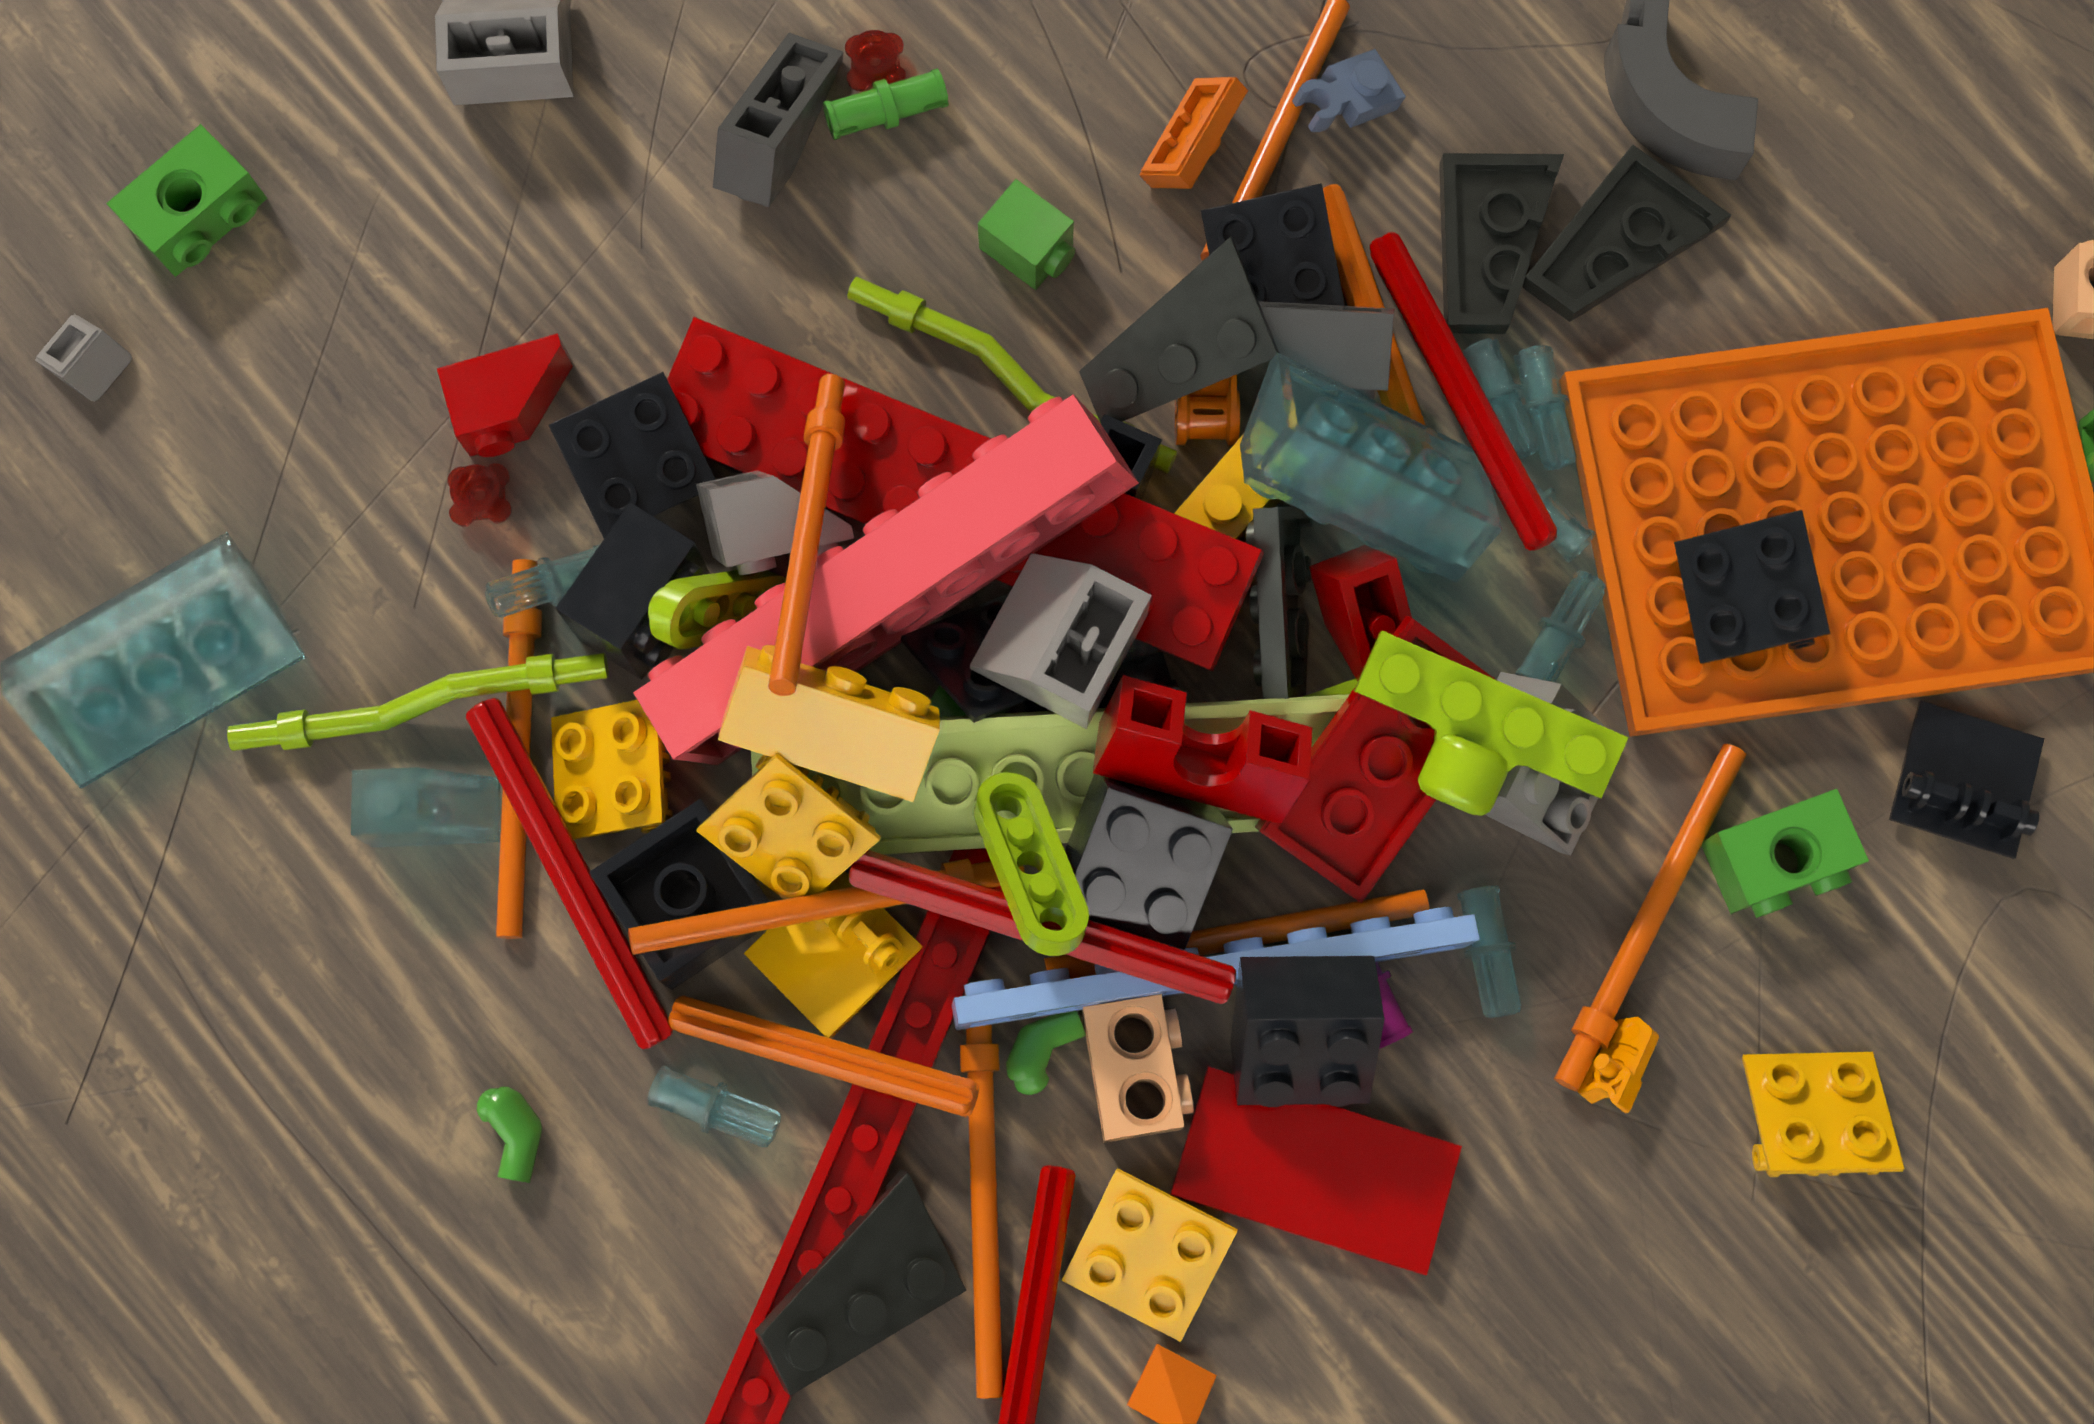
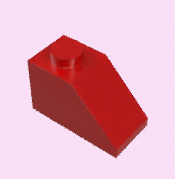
[437,333,573,457]
[1309,545,1412,681]

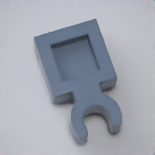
[1292,49,1406,132]

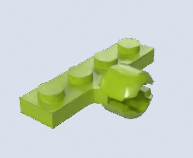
[1354,631,1629,816]

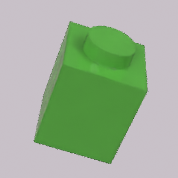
[978,179,1076,290]

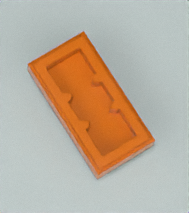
[1139,77,1248,189]

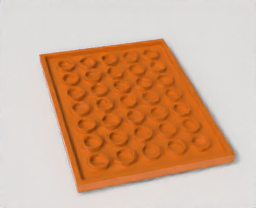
[1559,308,2094,737]

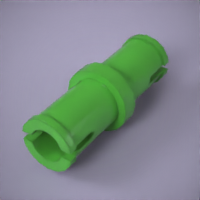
[822,68,949,140]

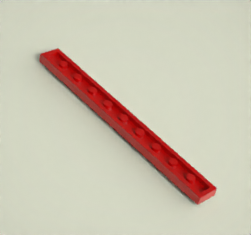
[705,848,1003,1424]

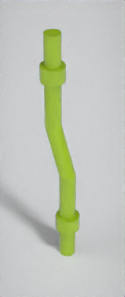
[847,277,1177,473]
[227,653,609,751]

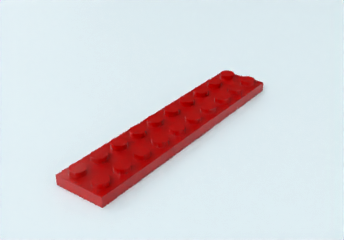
[667,317,1264,672]

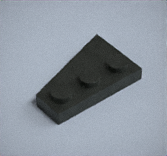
[1522,145,1731,322]
[1439,153,1564,334]
[1079,237,1280,422]
[1246,505,1314,699]
[755,1170,966,1396]

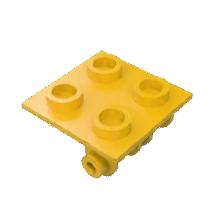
[551,700,673,840]
[696,753,881,899]
[743,871,923,1039]
[1742,1052,1905,1177]
[1061,1168,1238,1342]

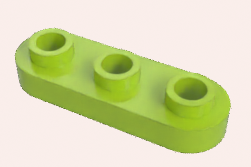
[648,570,786,649]
[974,772,1089,956]

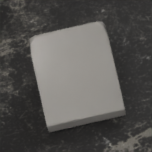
[35,313,132,402]

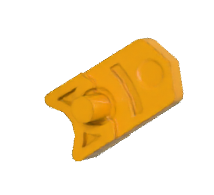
[1578,1017,1659,1114]

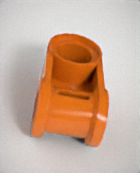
[1175,374,1240,446]

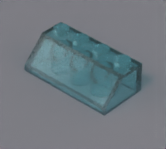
[1240,353,1502,583]
[0,532,306,789]

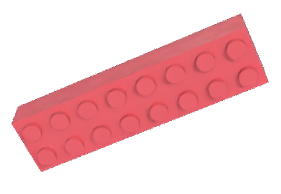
[633,394,1139,765]

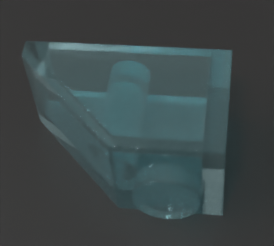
[351,767,500,847]

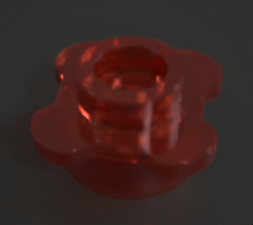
[845,30,906,92]
[447,463,512,527]

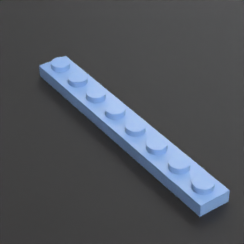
[952,907,1480,1030]

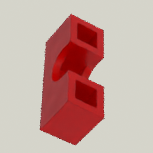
[1093,675,1313,824]

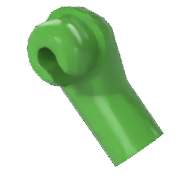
[1006,1011,1086,1095]
[477,1087,542,1183]

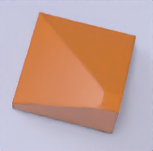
[1126,1343,1217,1424]

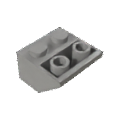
[435,0,574,105]
[696,471,854,575]
[970,553,1152,729]
[1485,672,1605,856]

